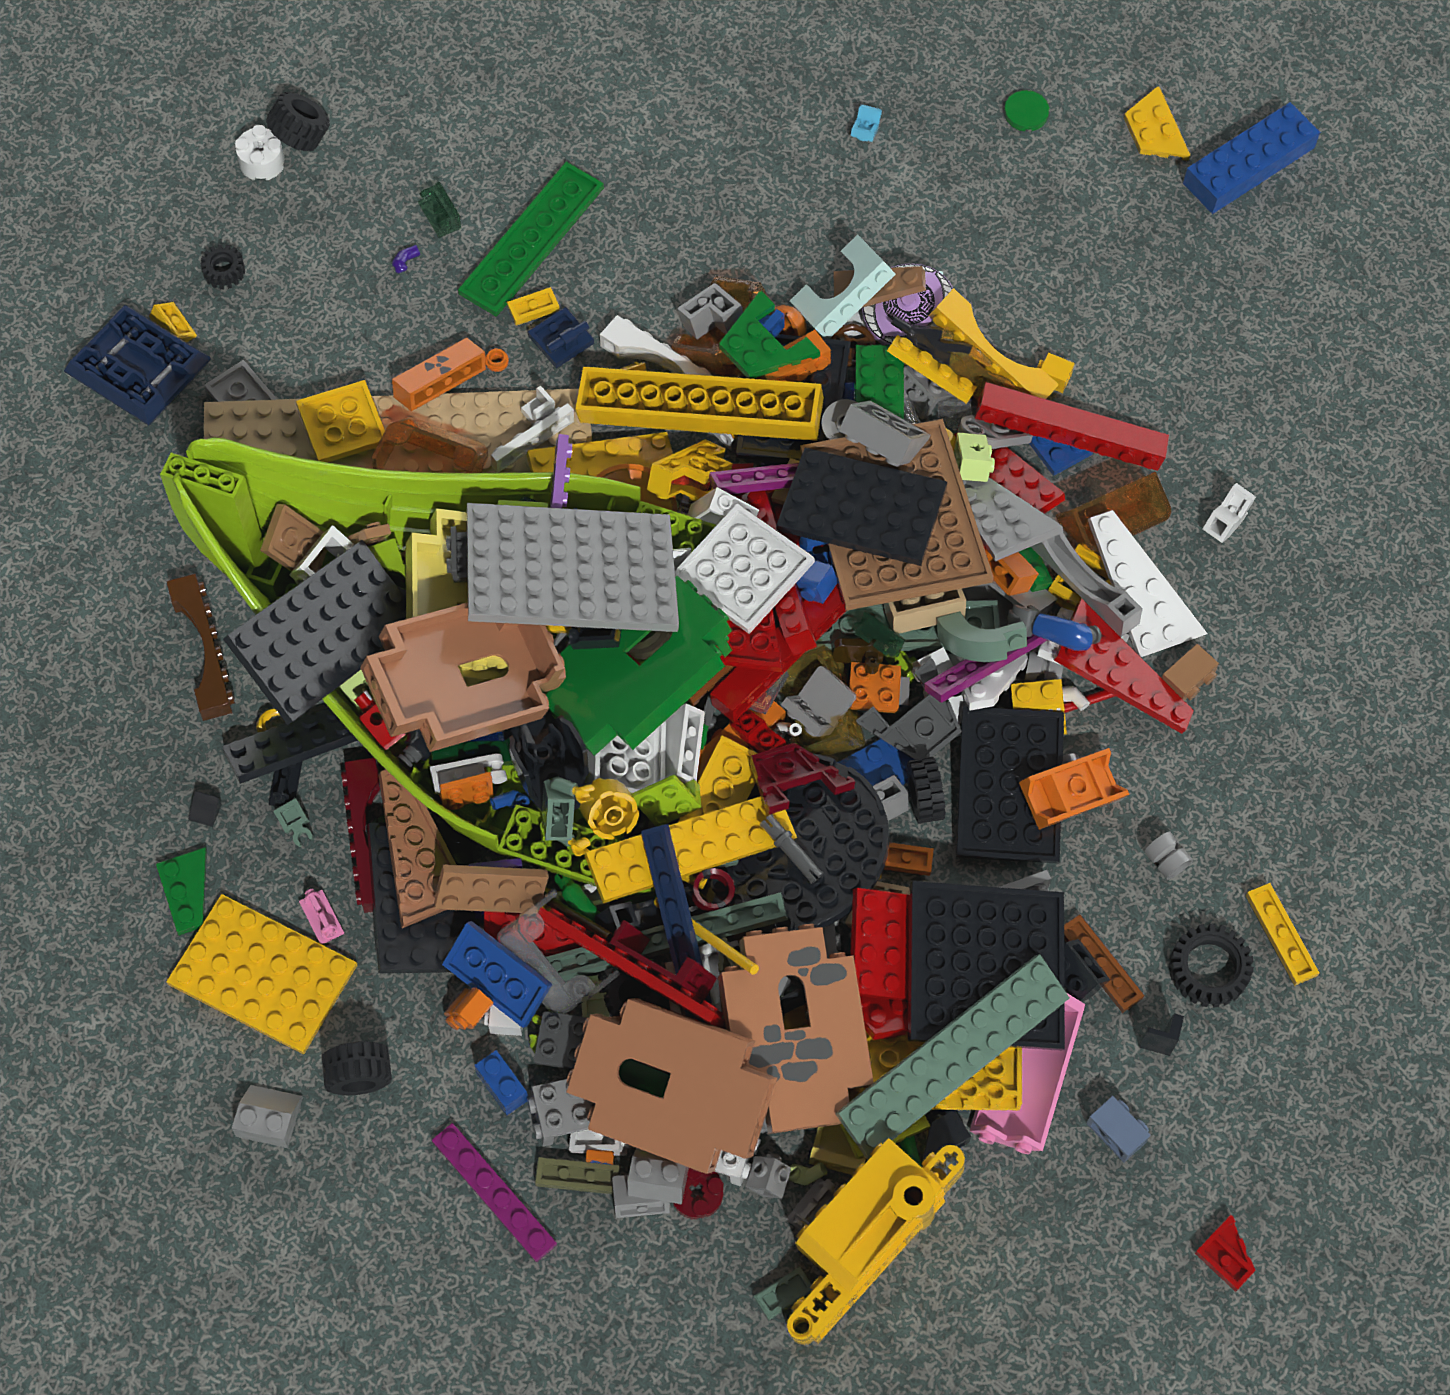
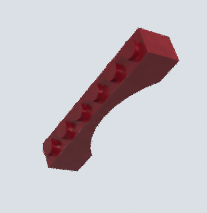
[341,758,380,913]

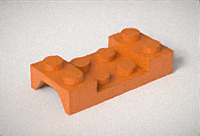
[1019,748,1129,830]

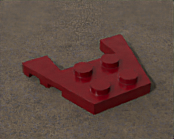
[750,743,855,815]

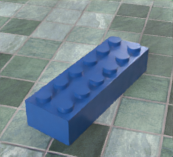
[1183,102,1320,214]

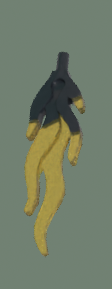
[891,316,1019,397]

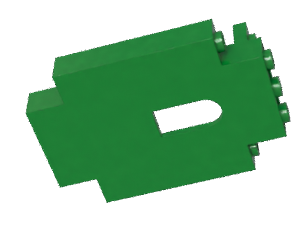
[546,575,732,756]

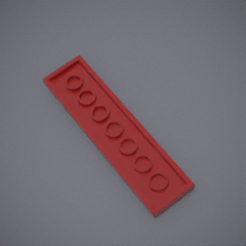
[536,907,725,1030]

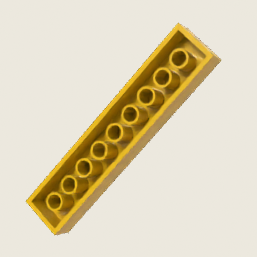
[575,367,824,441]

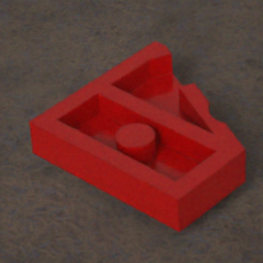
[1195,1215,1256,1292]

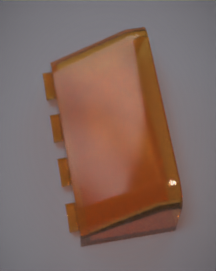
[1055,472,1171,552]

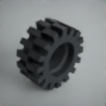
[200,244,245,289]

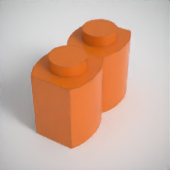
[444,987,494,1030]

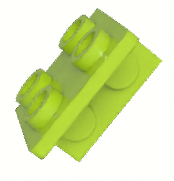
[631,775,701,827]

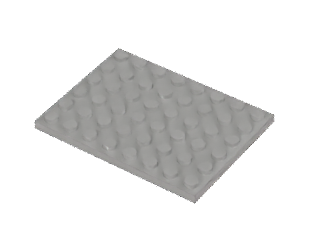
[466,503,679,632]

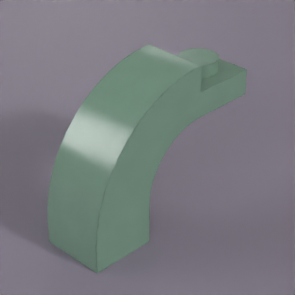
[937,611,1027,662]

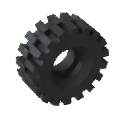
[906,757,946,824]

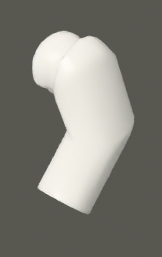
[1062,686,1090,711]
[773,722,802,738]

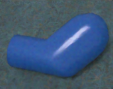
[490,790,530,810]

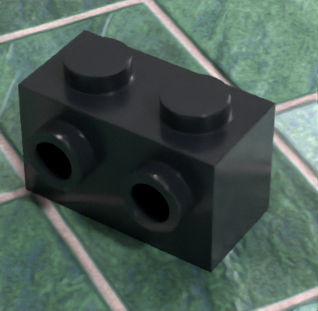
[1064,939,1110,1002]

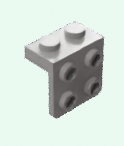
[781,666,856,737]
[527,1079,592,1147]

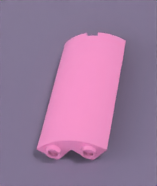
[969,993,1085,1154]

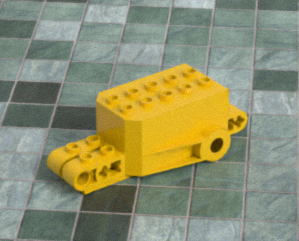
[787,1138,965,1345]

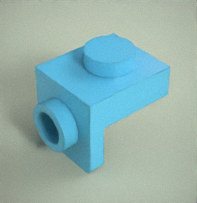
[851,105,882,142]

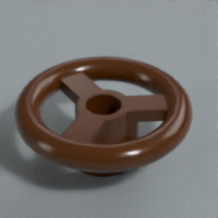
[830,324,876,367]

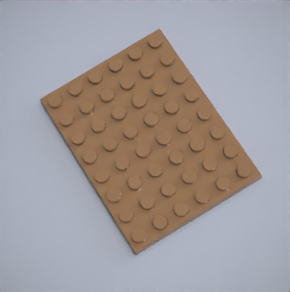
[800,419,993,611]

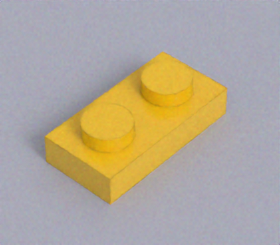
[507,287,560,325]

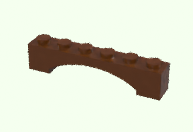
[166,574,235,721]

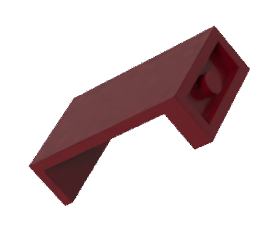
[610,920,718,1001]

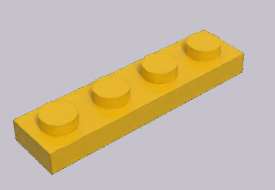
[887,335,977,404]
[1246,883,1319,986]

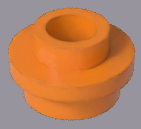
[485,348,509,372]

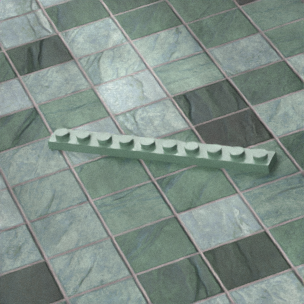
[529,893,788,984]

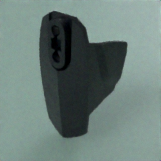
[502,710,589,813]

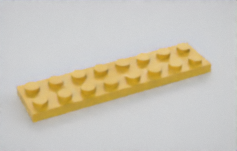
[584,796,797,903]

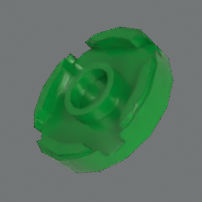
[1004,90,1050,131]

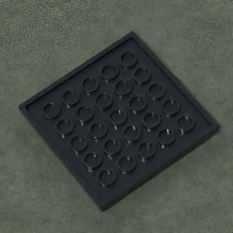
[908,881,1065,1051]

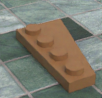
[834,266,926,308]

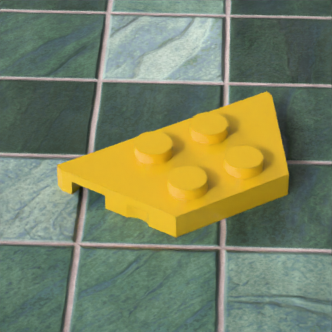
[1124,87,1190,161]

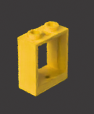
[1048,544,1111,611]

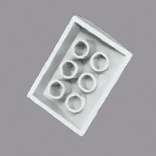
[585,721,666,794]

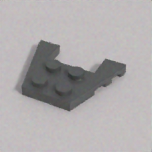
[855,658,962,760]

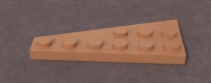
[379,770,456,928]

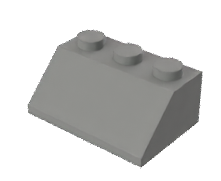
[839,401,931,466]

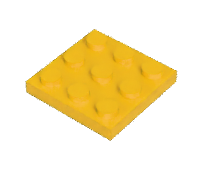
[296,380,389,463]

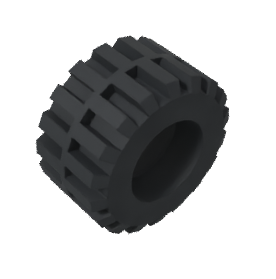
[266,92,330,151]
[604,970,670,1017]
[321,1041,392,1095]

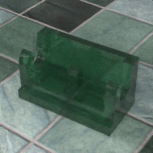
[418,182,461,238]

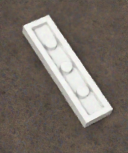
[491,403,574,473]

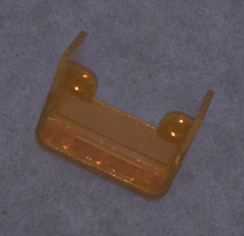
[371,417,489,473]

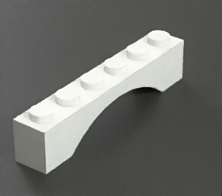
[600,315,712,376]

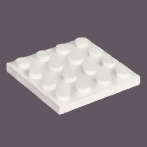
[675,504,815,634]

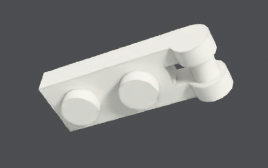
[430,754,507,794]

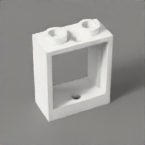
[687,487,759,525]
[290,525,354,585]

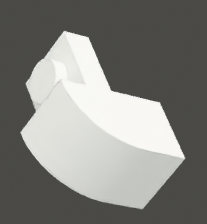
[1203,483,1256,543]

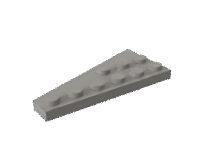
[963,477,1063,561]

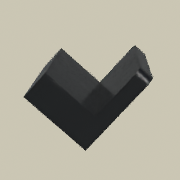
[1139,1013,1184,1056]

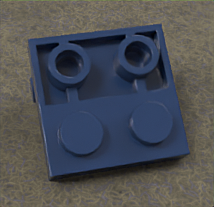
[528,307,594,369]

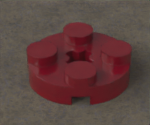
[672,1168,724,1219]

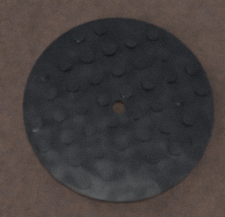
[698,754,890,934]

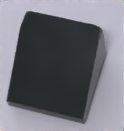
[188,791,222,827]

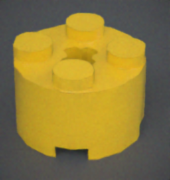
[580,778,639,840]

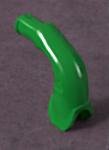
[554,874,601,935]

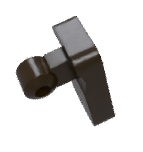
[833,638,885,674]

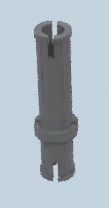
[760,814,824,884]

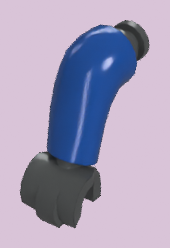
[1007,604,1101,651]

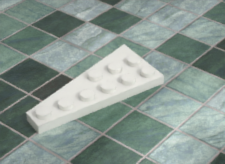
[1088,510,1207,657]

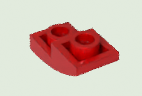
[730,709,787,753]

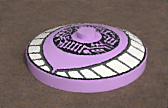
[862,264,953,345]

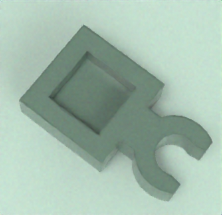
[274,798,314,847]

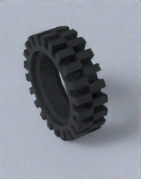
[1169,924,1254,1008]

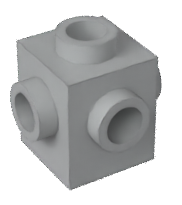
[746,1154,791,1199]

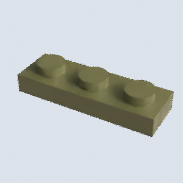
[535,1157,620,1194]

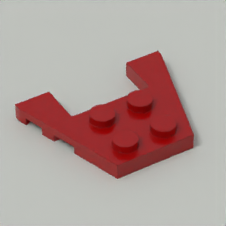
[860,996,908,1040]

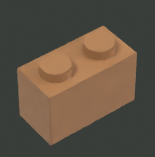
[1162,644,1219,701]

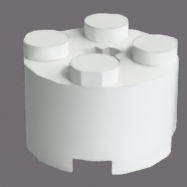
[235,125,284,180]

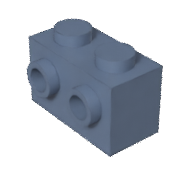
[1086,1096,1151,1163]

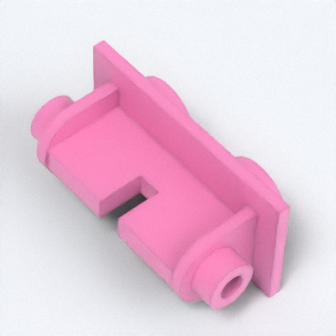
[299,889,344,944]

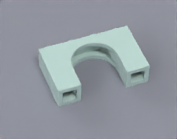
[790,234,896,339]

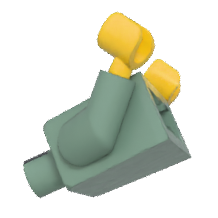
[542,777,595,856]

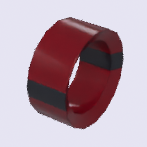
[691,868,735,913]

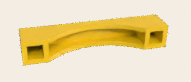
[929,288,1059,399]

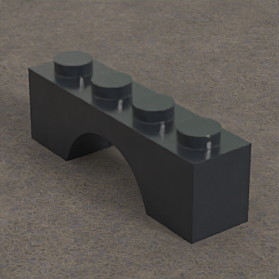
[595,885,701,934]

